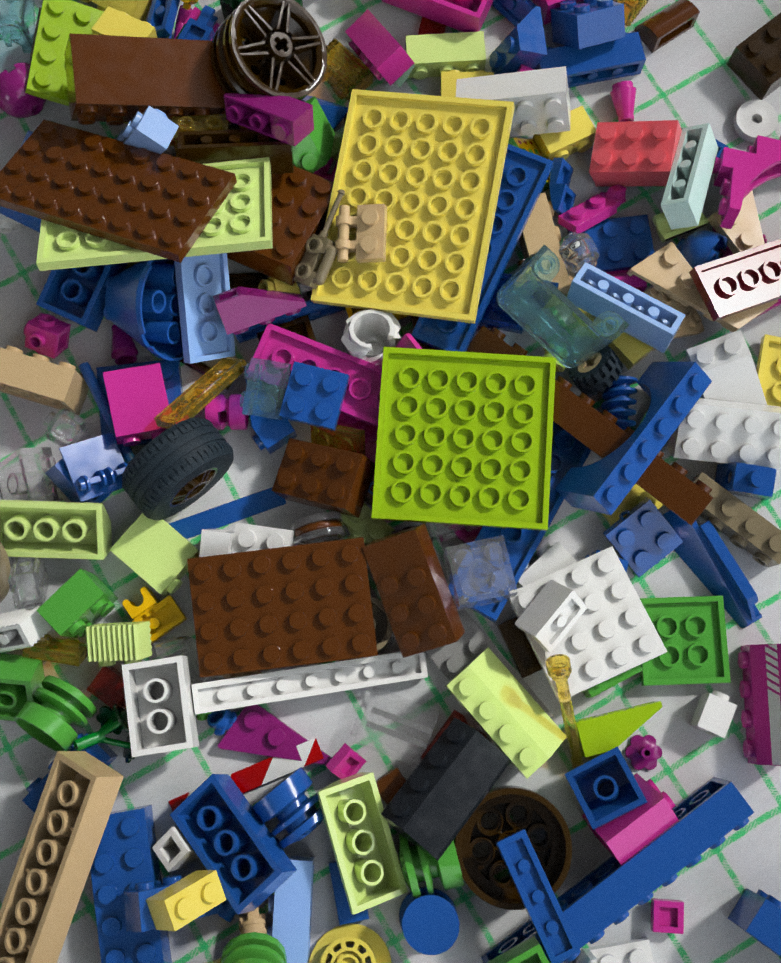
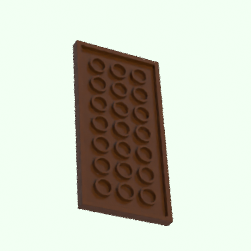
[0,119,237,263]

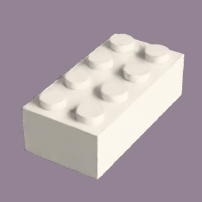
[456,66,571,137]
[667,398,781,469]

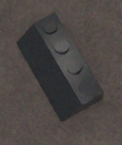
[381,718,511,861]

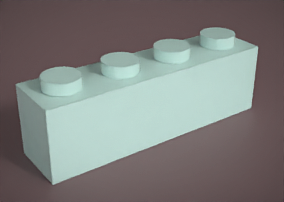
[661,123,718,230]

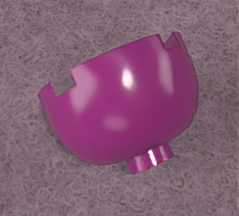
[0,62,46,119]

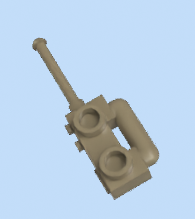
[293,189,345,289]

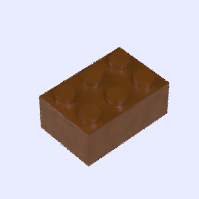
[271,438,375,518]

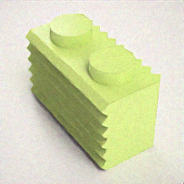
[85,621,153,667]

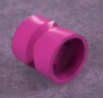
[205,394,249,430]

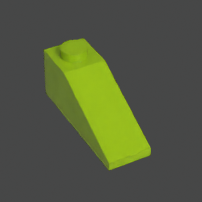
[571,701,662,760]

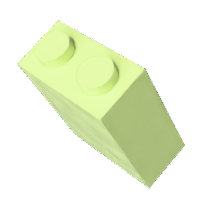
[109,513,200,596]

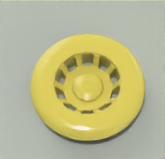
[309,924,391,963]

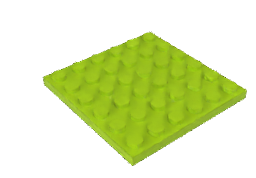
[371,347,556,531]

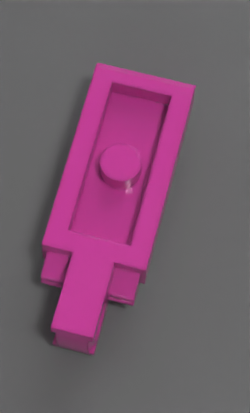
[558,184,626,235]

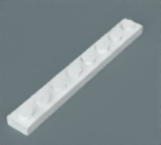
[191,652,428,714]

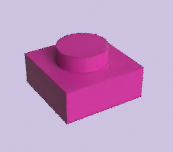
[326,743,366,779]
[651,898,684,934]

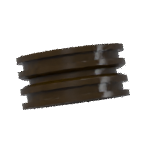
[210,0,327,100]

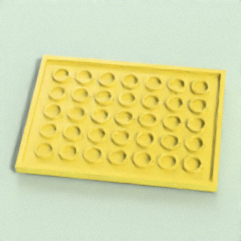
[310,89,515,324]

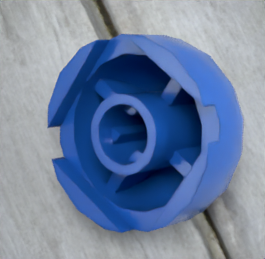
[676,230,728,268]

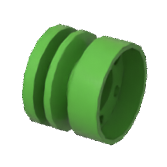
[14,675,97,752]
[398,834,464,899]
[221,932,287,963]

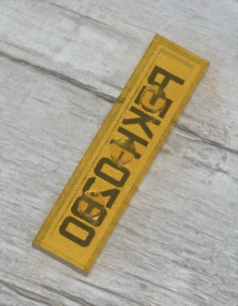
[154,357,247,429]

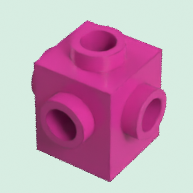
[23,313,71,359]

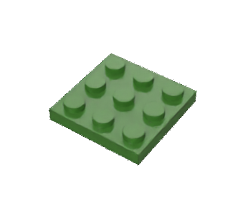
[640,596,731,686]

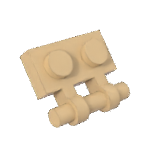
[335,204,387,263]

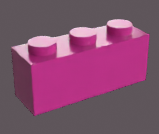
[345,9,414,86]

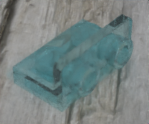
[240,358,291,420]

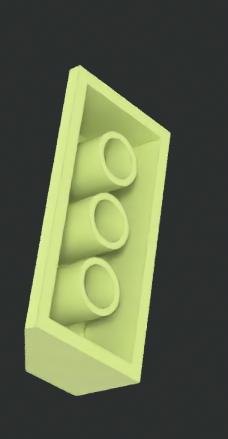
[0,500,112,560]
[445,647,567,779]
[317,772,408,915]

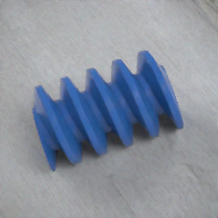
[601,375,638,430]

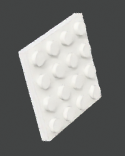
[508,546,667,702]

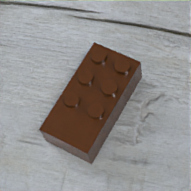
[362,523,465,658]

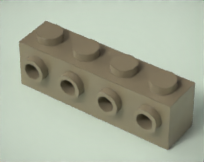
[691,472,781,567]

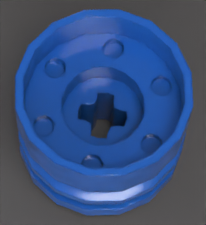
[252,767,324,849]

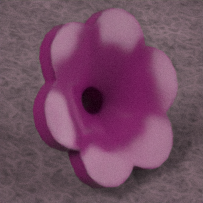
[625,735,662,770]

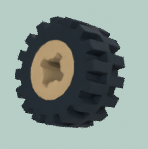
[569,344,623,396]

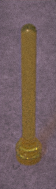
[546,654,584,769]

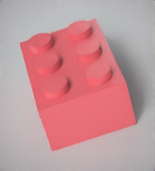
[589,120,682,187]

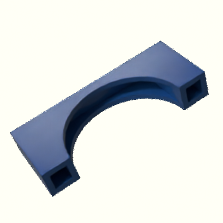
[555,362,712,515]

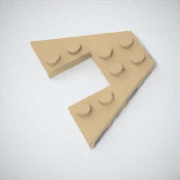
[627,191,778,332]

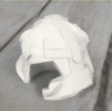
[341,309,401,366]

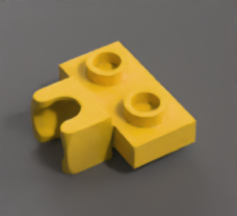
[122,586,187,645]

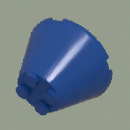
[103,259,184,361]

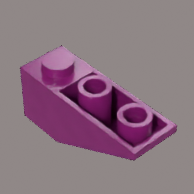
[224,93,314,147]
[213,287,307,335]

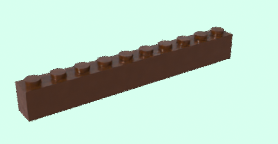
[466,326,713,525]

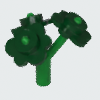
[73,704,135,763]

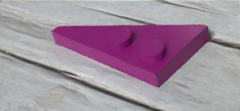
[217,704,332,765]

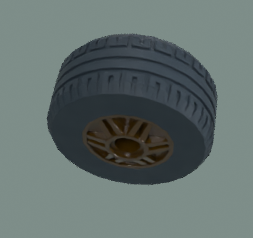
[122,417,234,520]

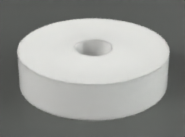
[733,99,778,143]

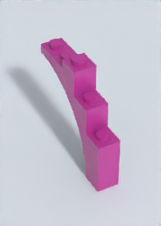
[712,135,781,229]

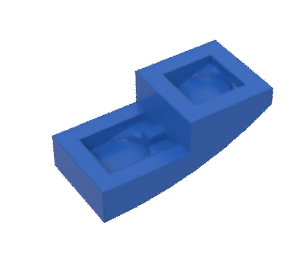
[550,157,576,215]

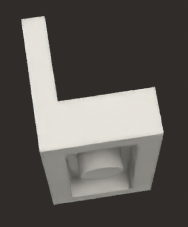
[515,580,588,653]

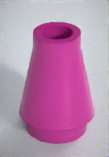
[610,81,636,122]

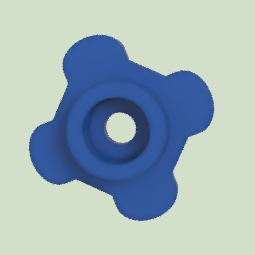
[207,709,237,736]

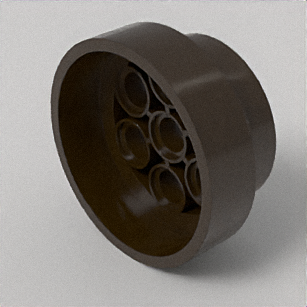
[454,785,572,910]

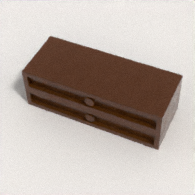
[64,33,234,128]

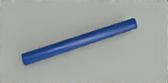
[78,362,135,464]

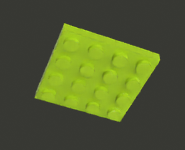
[25,0,128,124]

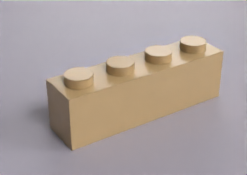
[519,193,573,308]

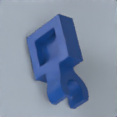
[178,5,218,41]

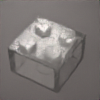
[443,535,518,611]

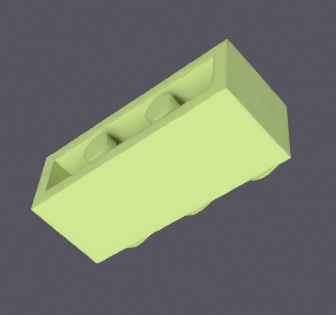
[405,31,486,80]

